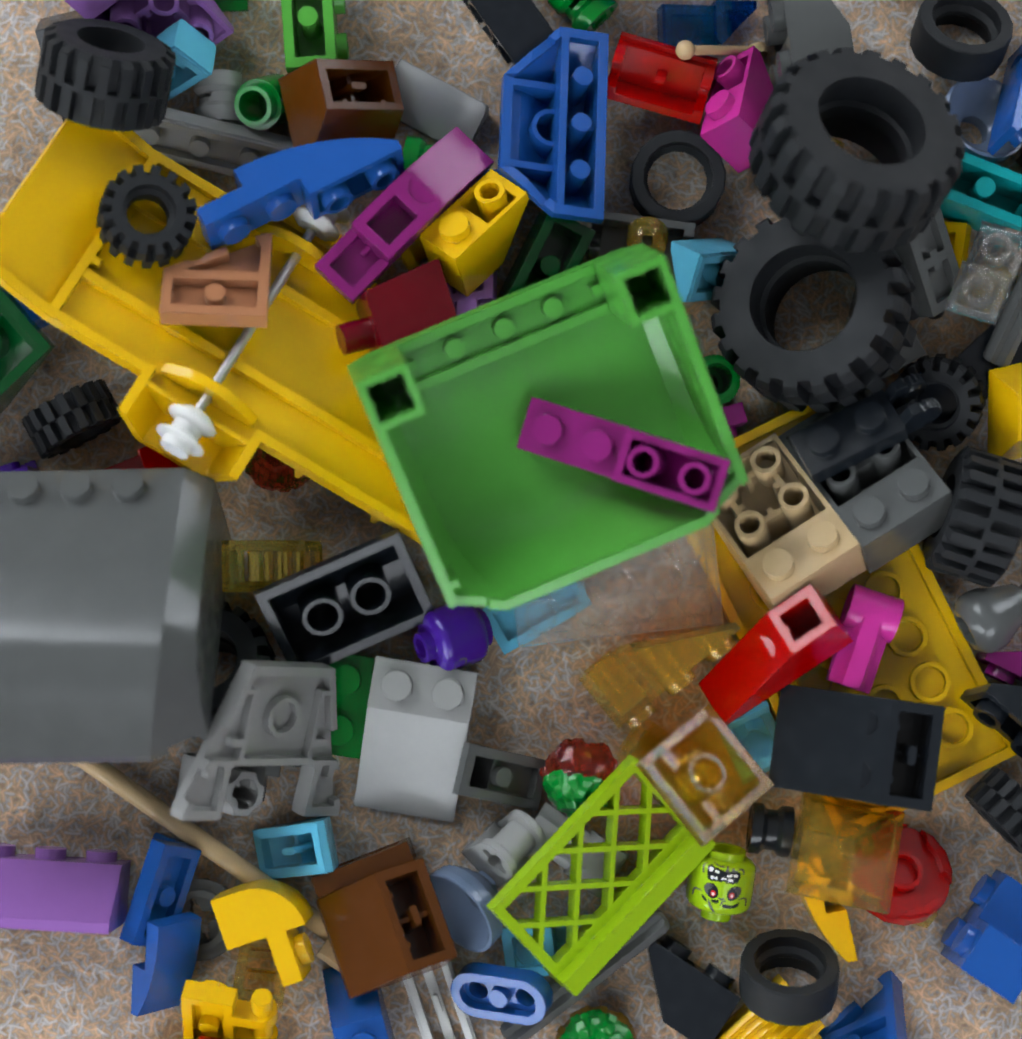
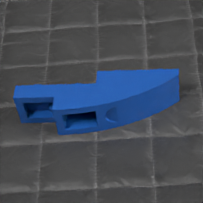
[196,138,404,250]

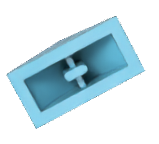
[252,816,339,879]

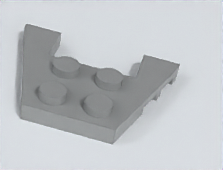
[170,660,340,821]

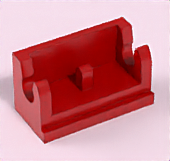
[607,31,718,125]

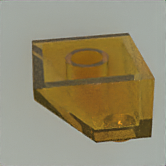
[785,792,905,915]

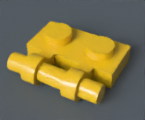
[181,979,278,1039]

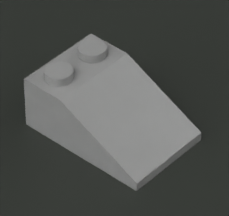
[354,656,479,823]

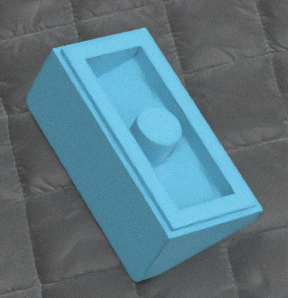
[670,238,738,303]

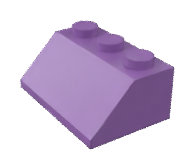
[0,843,131,934]

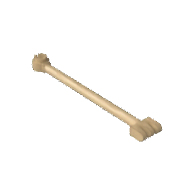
[56,762,340,972]

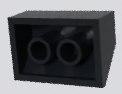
[253,528,434,665]

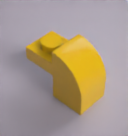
[210,879,314,987]

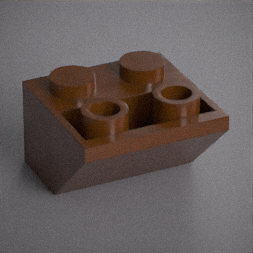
[278,58,404,147]
[316,857,458,1000]

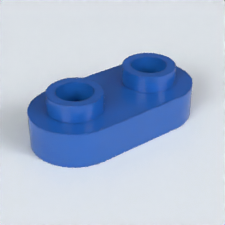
[450,962,553,1025]

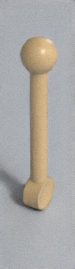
[675,40,768,60]

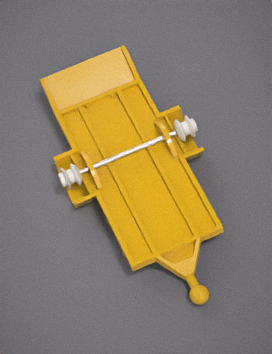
[0,119,421,544]

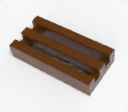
[311,837,416,898]

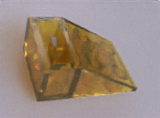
[576,622,741,729]

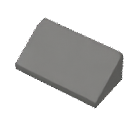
[395,59,489,142]

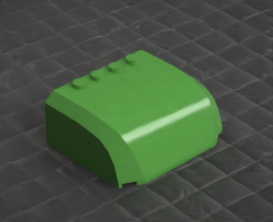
[347,243,749,610]

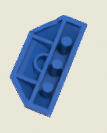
[498,26,609,224]

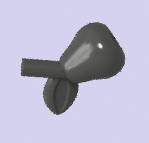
[954,584,1022,653]

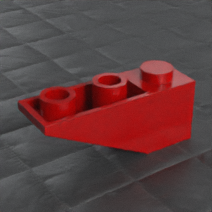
[698,583,853,727]

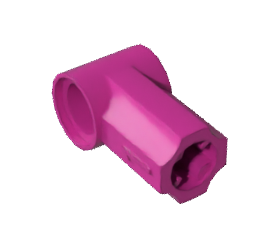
[825,583,904,694]

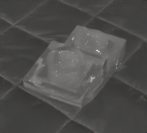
[945,220,1022,325]

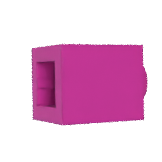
[700,46,773,173]

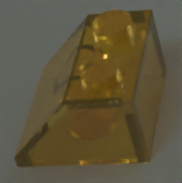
[636,704,774,847]

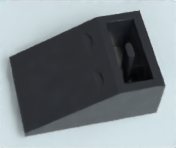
[767,685,945,812]

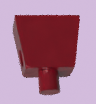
[336,259,457,355]

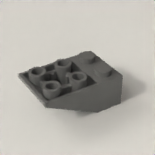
[763,0,854,88]
[778,389,952,574]

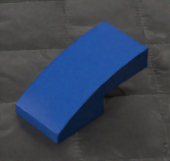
[131,911,202,1017]

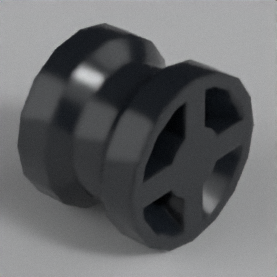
[746,802,795,857]

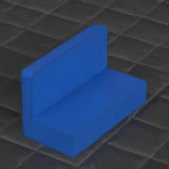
[119,832,202,947]

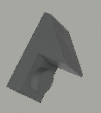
[452,742,549,811]

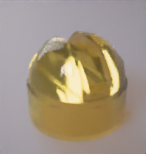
[626,217,668,253]

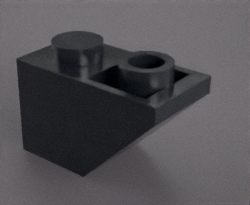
[647,934,741,1039]

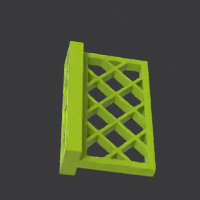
[486,754,717,997]

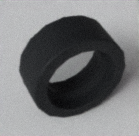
[910,0,1013,82]
[629,130,726,226]
[739,929,840,1026]

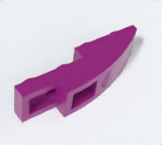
[315,127,494,305]
[516,397,732,513]

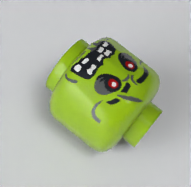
[686,842,756,922]

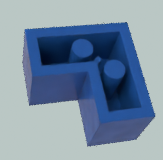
[940,869,1022,1004]

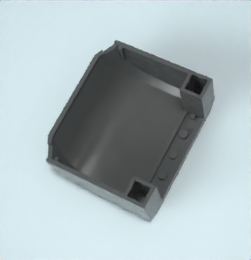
[0,468,232,764]

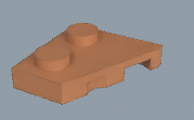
[159,233,273,328]

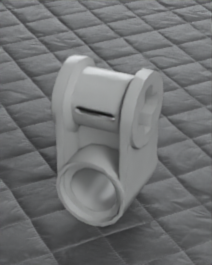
[461,809,546,889]

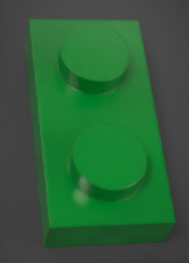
[329,655,375,759]

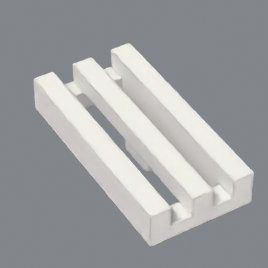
[403,961,477,1039]

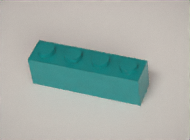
[879,152,1022,249]

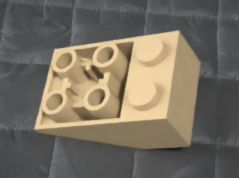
[711,433,867,610]

